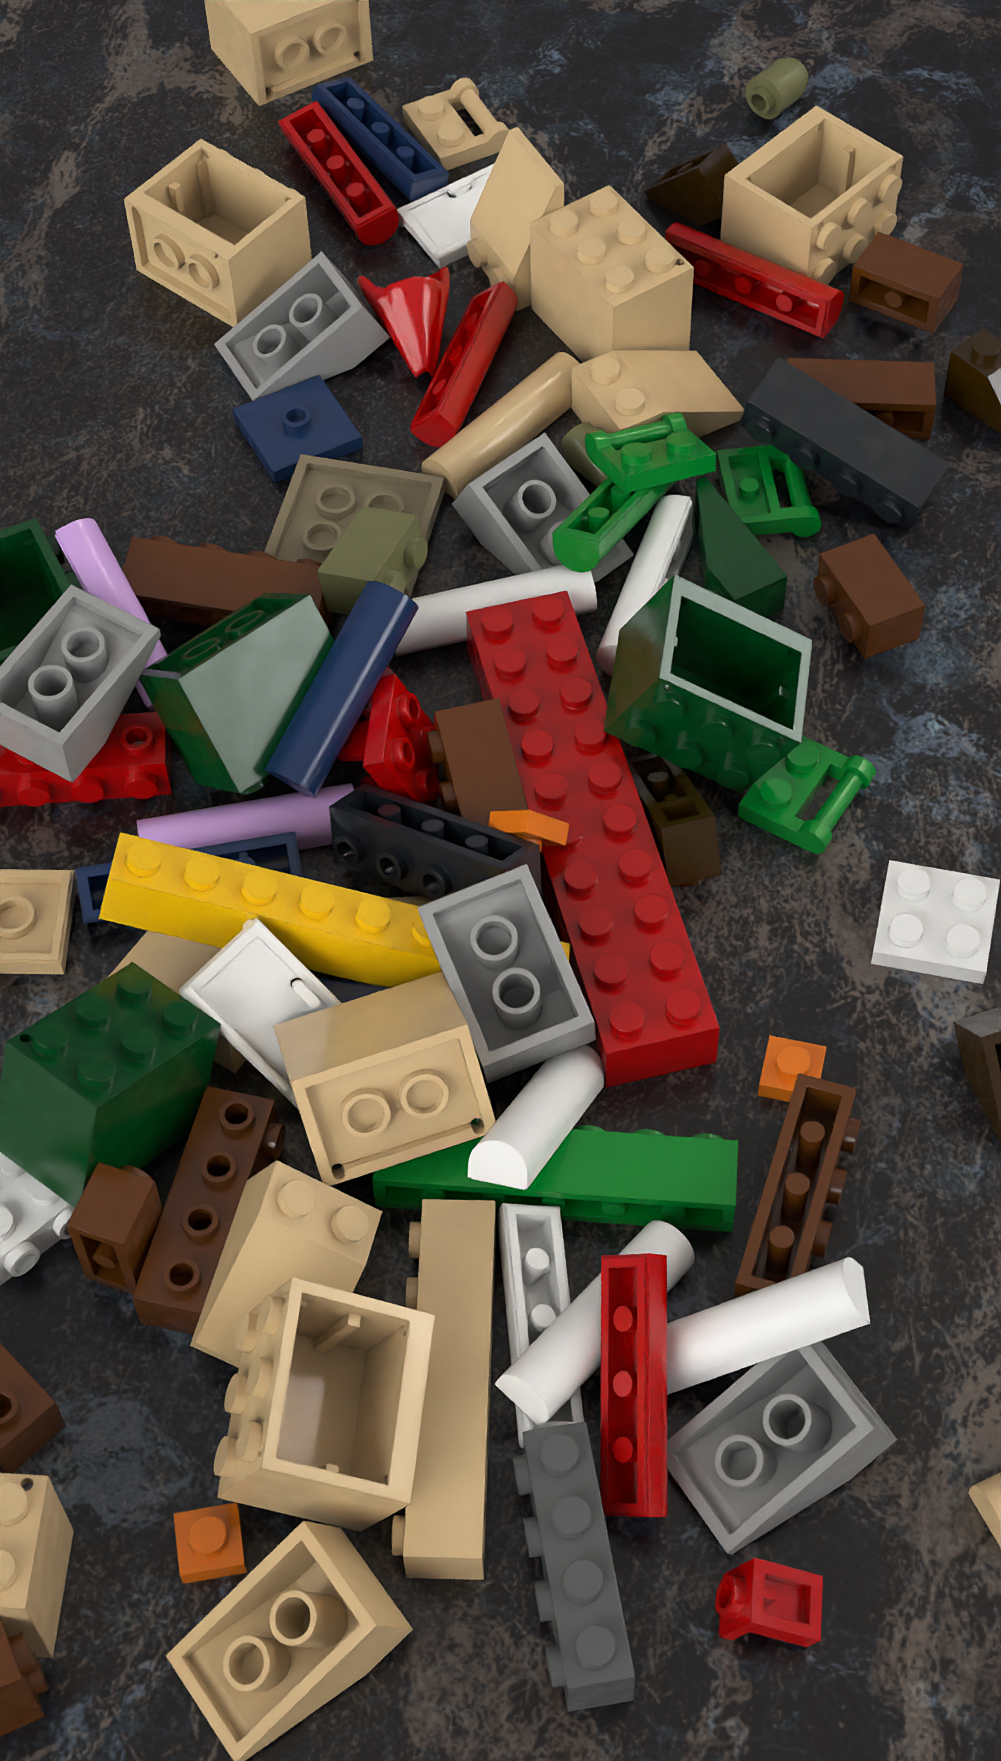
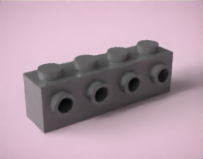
[512,1421,635,1712]

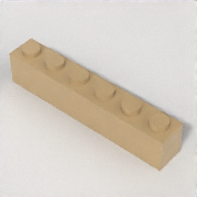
[392,1199,497,1580]

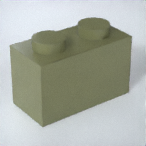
[317,506,428,615]

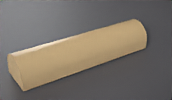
[422,352,580,499]

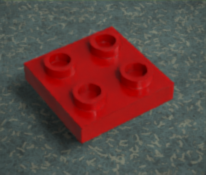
[338,674,440,807]

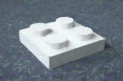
[871,860,1000,984]

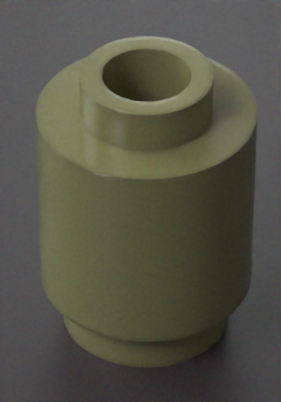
[746,57,809,119]

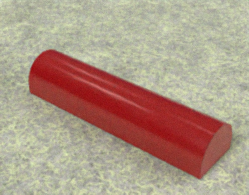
[278,101,399,246]
[665,222,844,339]
[409,281,518,448]
[600,1253,668,1517]

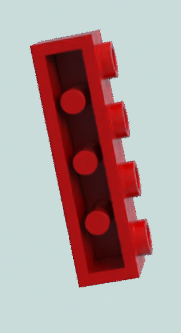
[0,712,172,807]

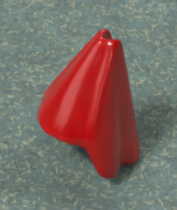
[357,266,450,378]

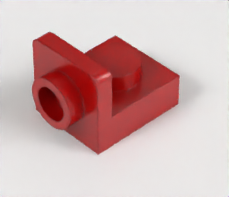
[715,1557,823,1647]

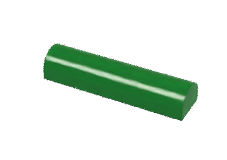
[552,477,677,573]

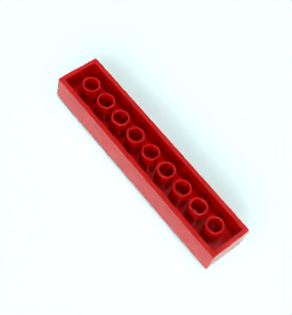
[466,590,720,1088]

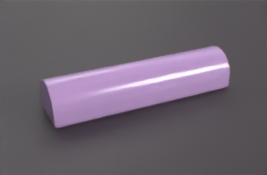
[55,518,167,712]
[137,783,354,850]

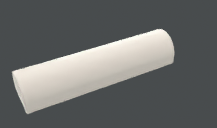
[596,495,696,676]
[395,565,597,657]
[468,1044,604,1190]
[496,1203,584,1449]
[495,1221,695,1428]
[667,1257,870,1395]

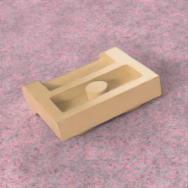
[402,77,509,171]

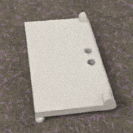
[397,163,495,269]
[179,918,342,1110]

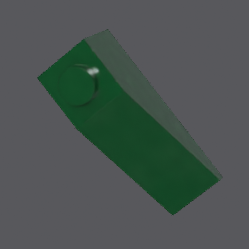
[694,476,787,618]

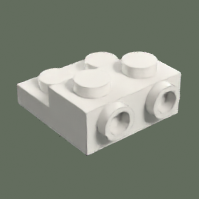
[0,1152,75,1286]

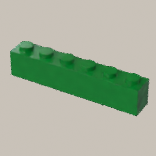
[372,1118,738,1232]

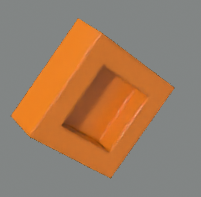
[488,810,569,854]
[758,1035,827,1102]
[173,1503,247,1584]

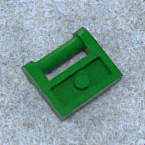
[585,412,716,493]
[716,445,822,537]
[738,735,876,854]

